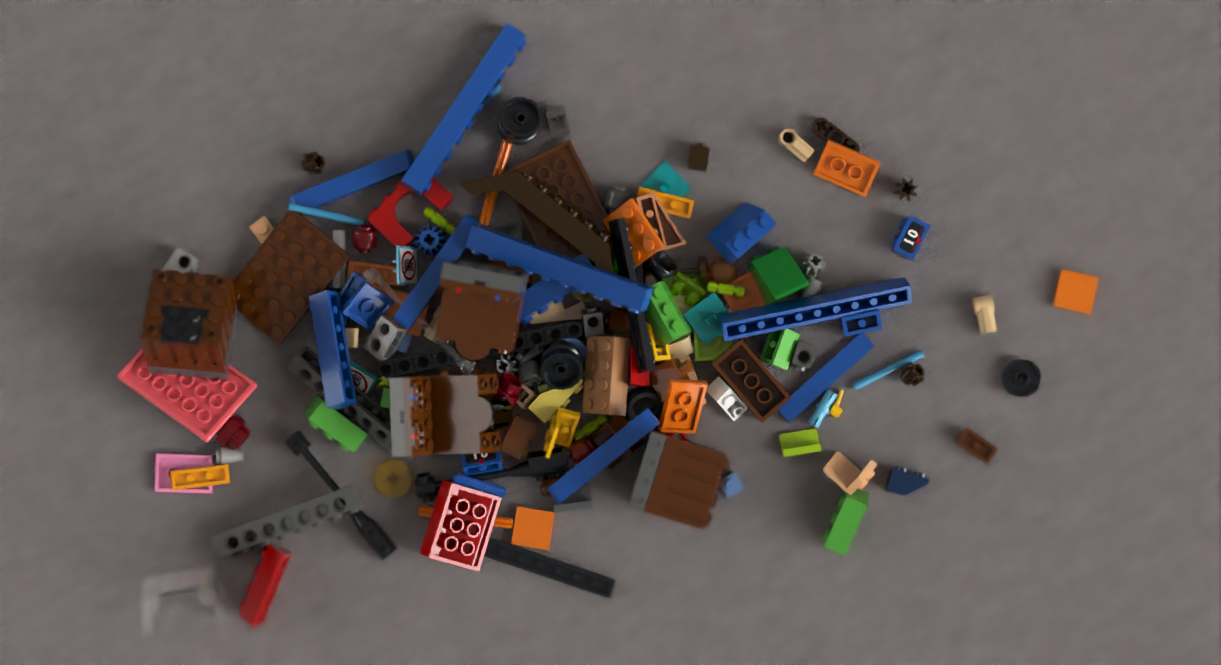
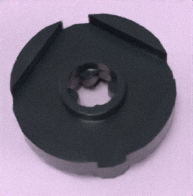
[1002,359,1041,397]

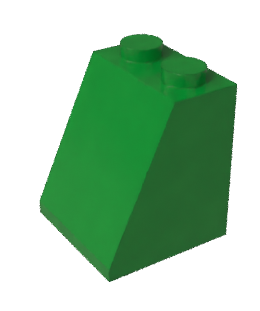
[747,246,810,305]

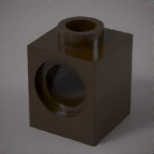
[687,142,710,172]

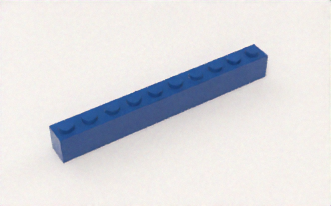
[402,23,527,196]
[466,225,653,313]
[718,277,912,341]

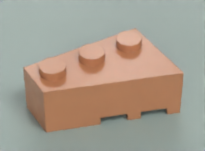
[633,193,687,251]

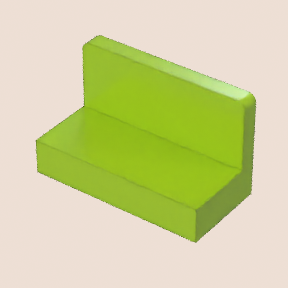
[779,429,822,457]

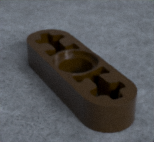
[812,117,860,152]

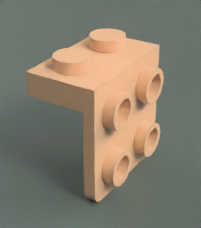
[823,452,878,496]

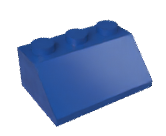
[705,202,777,265]

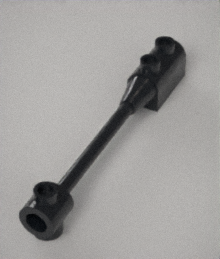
[285,430,398,561]
[415,446,570,502]

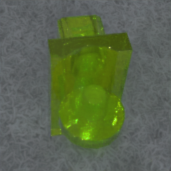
[670,271,706,307]

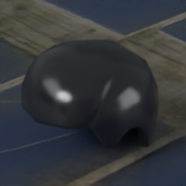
[648,251,678,279]

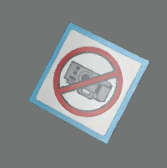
[392,246,418,286]

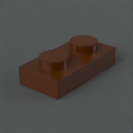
[955,427,998,465]

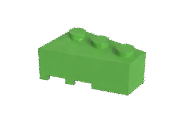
[303,394,368,453]
[822,489,869,556]

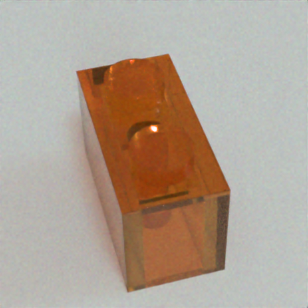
[499,415,539,460]

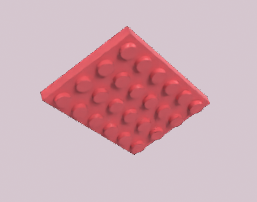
[117,348,257,443]

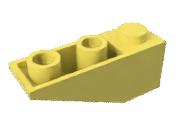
[528,379,584,423]

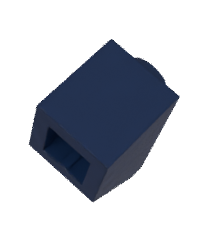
[885,466,930,496]

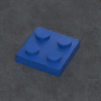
[340,280,394,331]

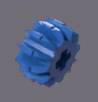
[414,224,446,257]

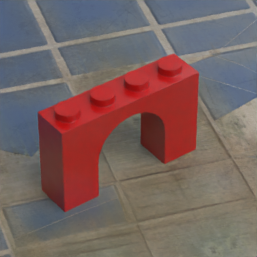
[367,177,455,247]

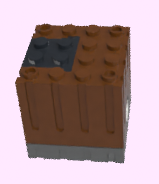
[140,269,238,380]
[628,430,729,530]

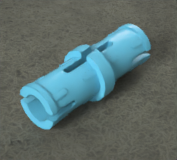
[808,389,838,428]

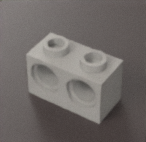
[162,247,200,273]
[363,316,408,361]

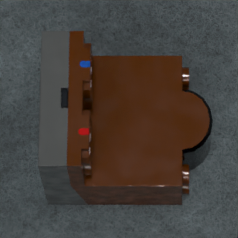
[435,259,529,362]
[389,374,512,457]

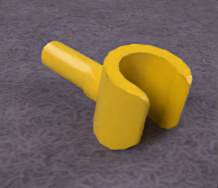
[830,390,844,418]

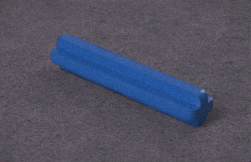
[452,473,506,497]

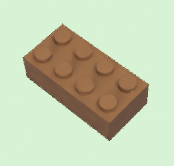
[582,336,631,416]

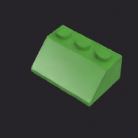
[644,281,693,347]

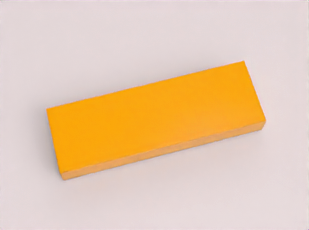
[636,186,695,219]
[170,464,231,490]

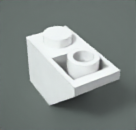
[706,377,748,421]

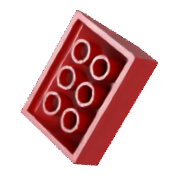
[419,480,502,572]
[238,544,292,628]

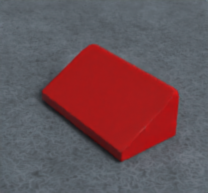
[630,346,649,386]

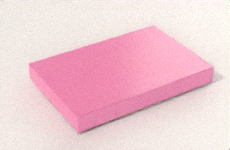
[154,453,214,494]

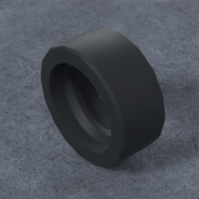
[626,386,662,420]

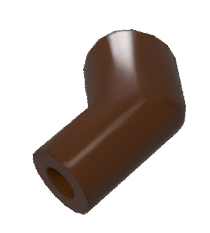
[540,477,560,496]

